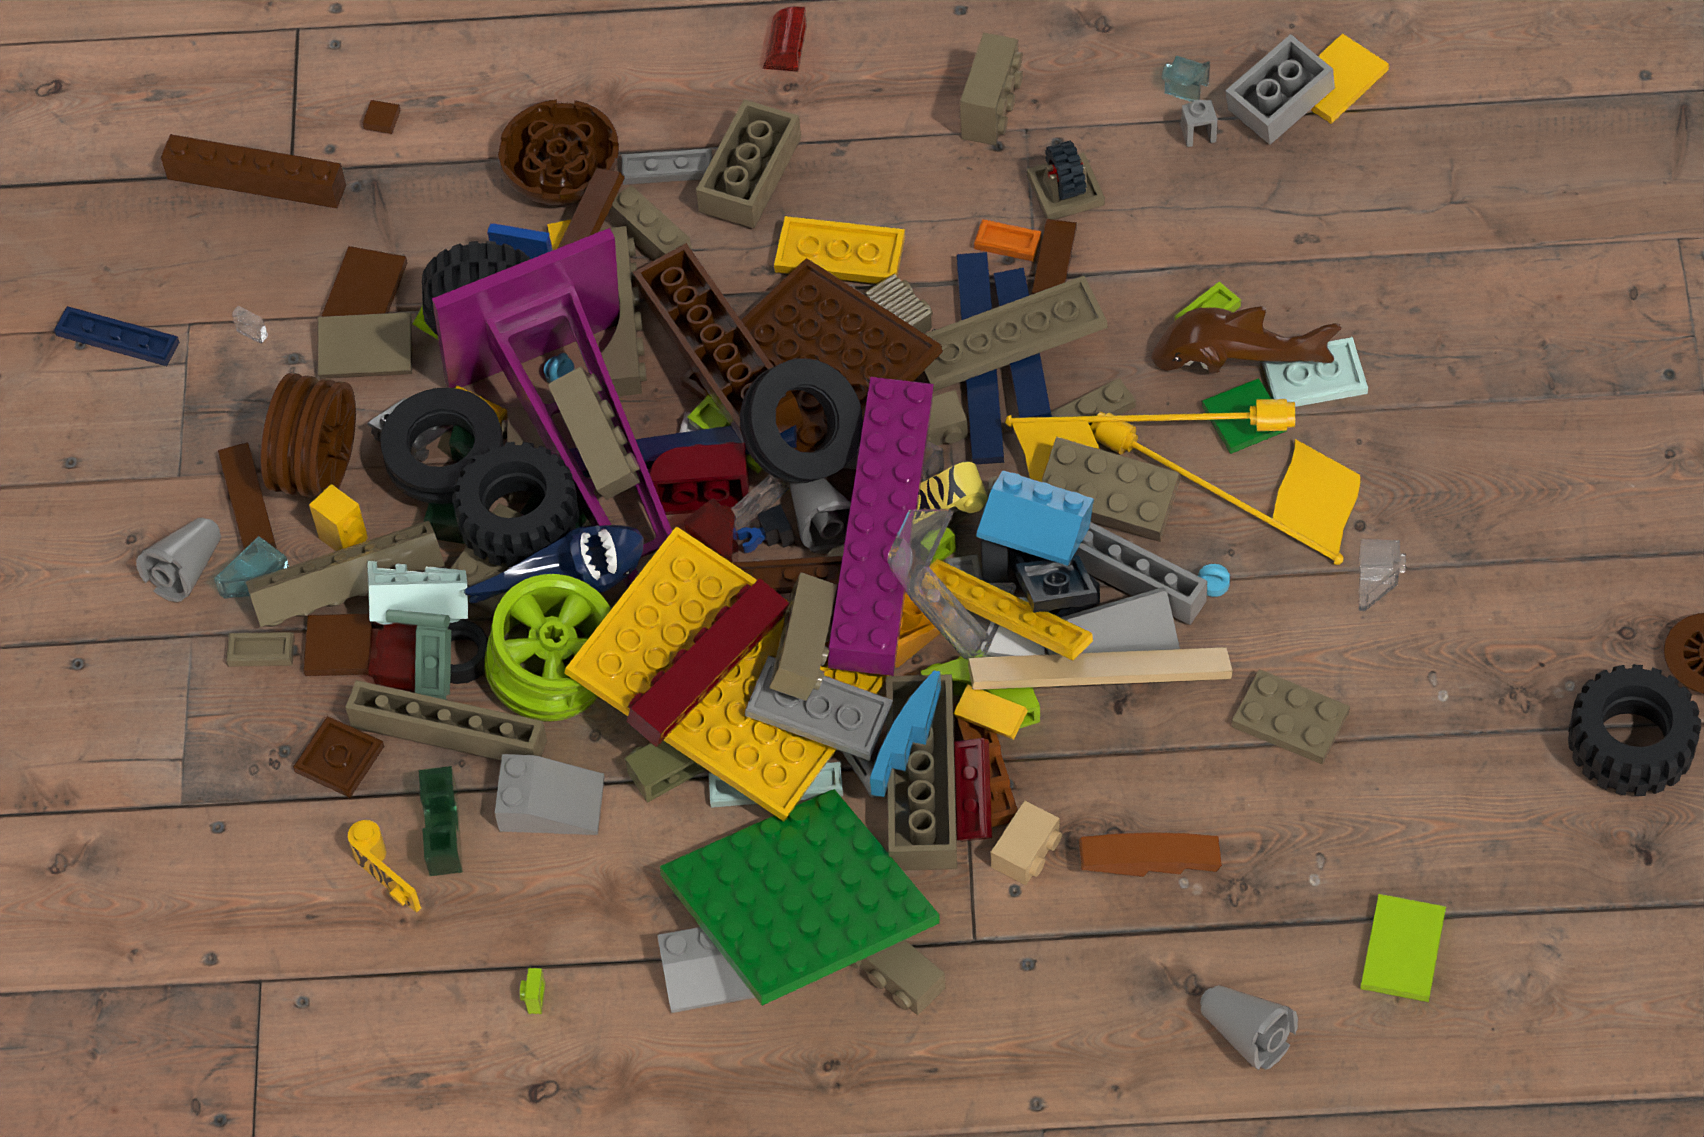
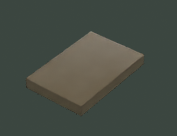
[318,312,412,379]

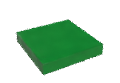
[1202,378,1287,454]

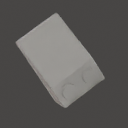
[495,754,605,835]

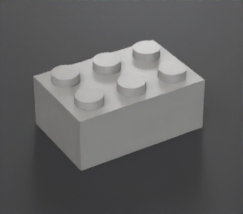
[1225,34,1335,145]

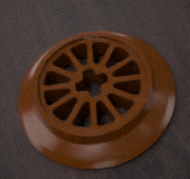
[1664,613,1704,694]

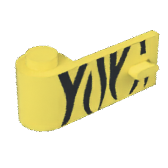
[915,462,988,527]

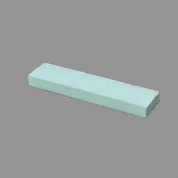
[709,762,843,808]

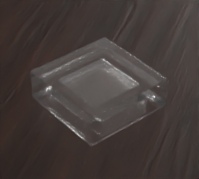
[232,306,268,343]

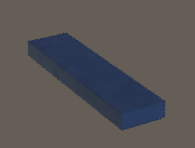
[54,306,180,366]

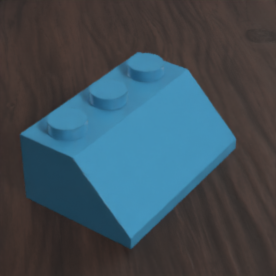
[976,470,1094,566]

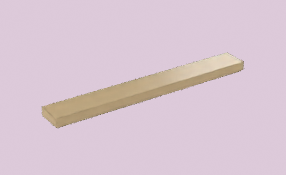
[968,647,1233,690]

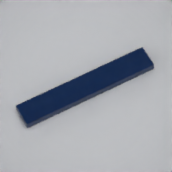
[994,267,1052,418]

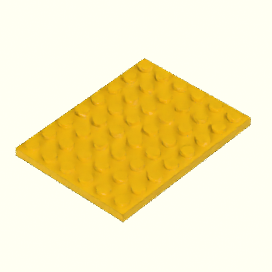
[564,526,888,821]

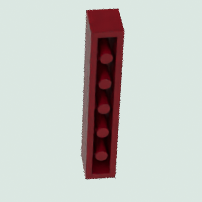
[626,578,789,747]

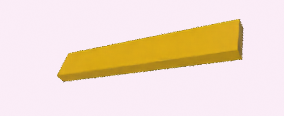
[917,559,1093,661]

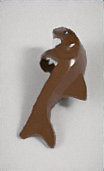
[1150,306,1341,374]

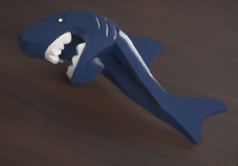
[464,525,644,603]

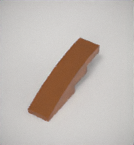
[953,703,1018,827]
[1079,832,1222,877]

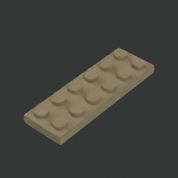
[923,276,1108,392]

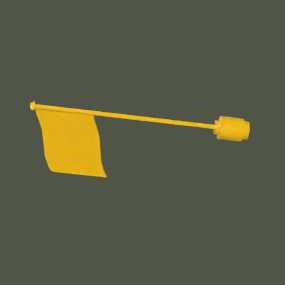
[1005,399,1295,482]
[1090,412,1360,565]

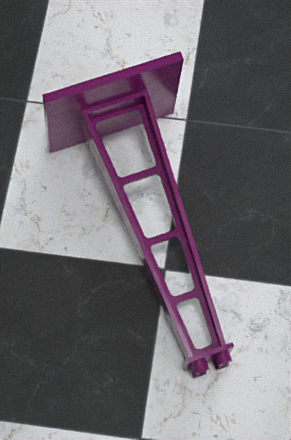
[432,228,672,589]

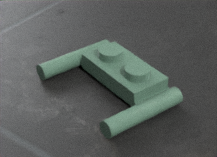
[386,609,451,700]

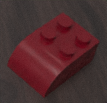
[650,442,751,515]

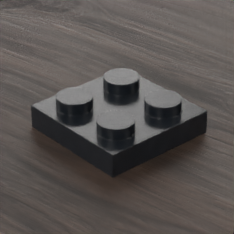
[1016,555,1097,613]

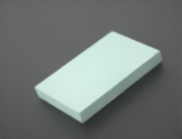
[1261,337,1368,407]

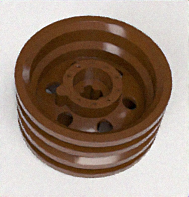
[261,373,356,498]

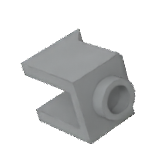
[1179,100,1217,147]

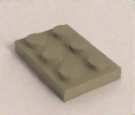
[1232,669,1350,765]

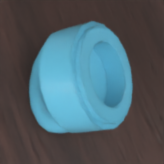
[544,353,575,383]
[1198,564,1230,597]

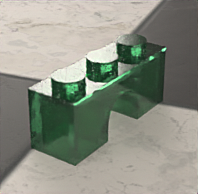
[419,766,463,876]

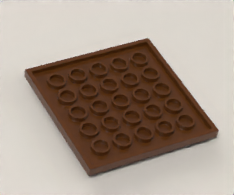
[680,258,943,453]

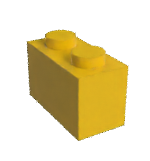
[309,484,368,551]

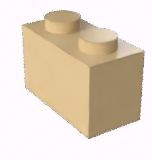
[991,801,1062,885]

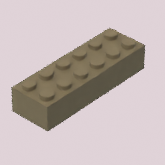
[886,674,957,871]

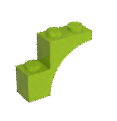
[920,652,1040,729]

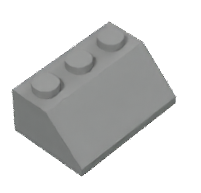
[657,927,755,1013]

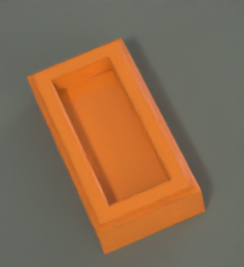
[974,219,1041,262]

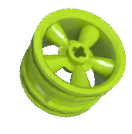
[484,574,611,721]

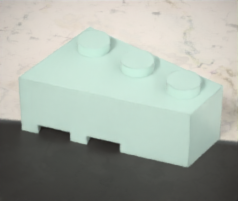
[367,561,468,624]

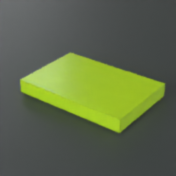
[1361,894,1446,1002]

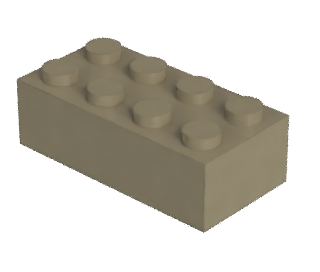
[696,99,801,229]
[1042,437,1180,542]

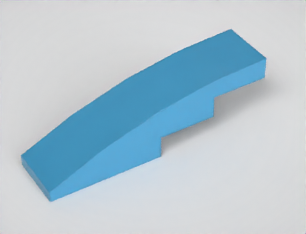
[870,671,941,797]

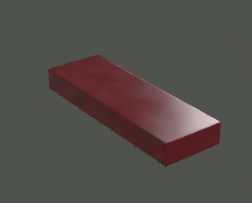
[954,738,992,842]

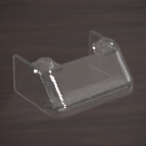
[888,509,1017,660]

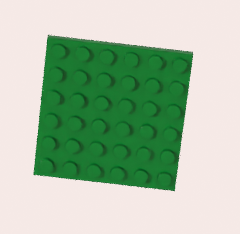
[660,789,940,1006]

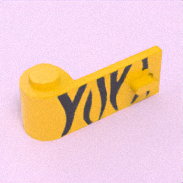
[347,820,421,913]

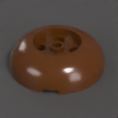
[498,99,619,205]

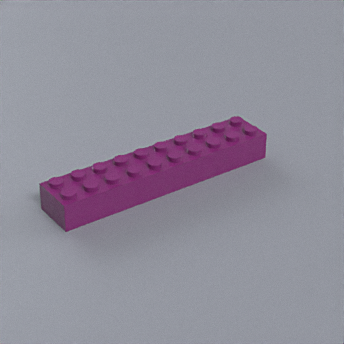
[828,377,934,676]

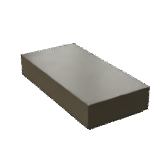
[226,632,295,667]

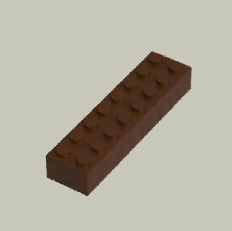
[633,243,803,450]

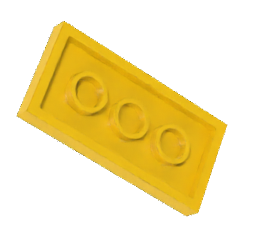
[774,216,905,284]

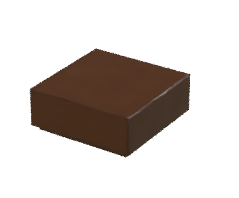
[362,100,401,134]

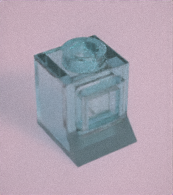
[1162,55,1210,102]

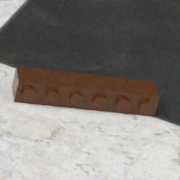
[161,134,346,209]

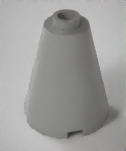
[790,478,851,554]
[136,517,221,602]
[1200,985,1298,1070]

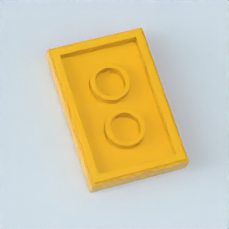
[1310,33,1389,124]

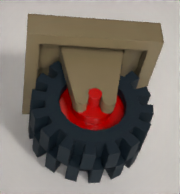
[1027,140,1105,220]

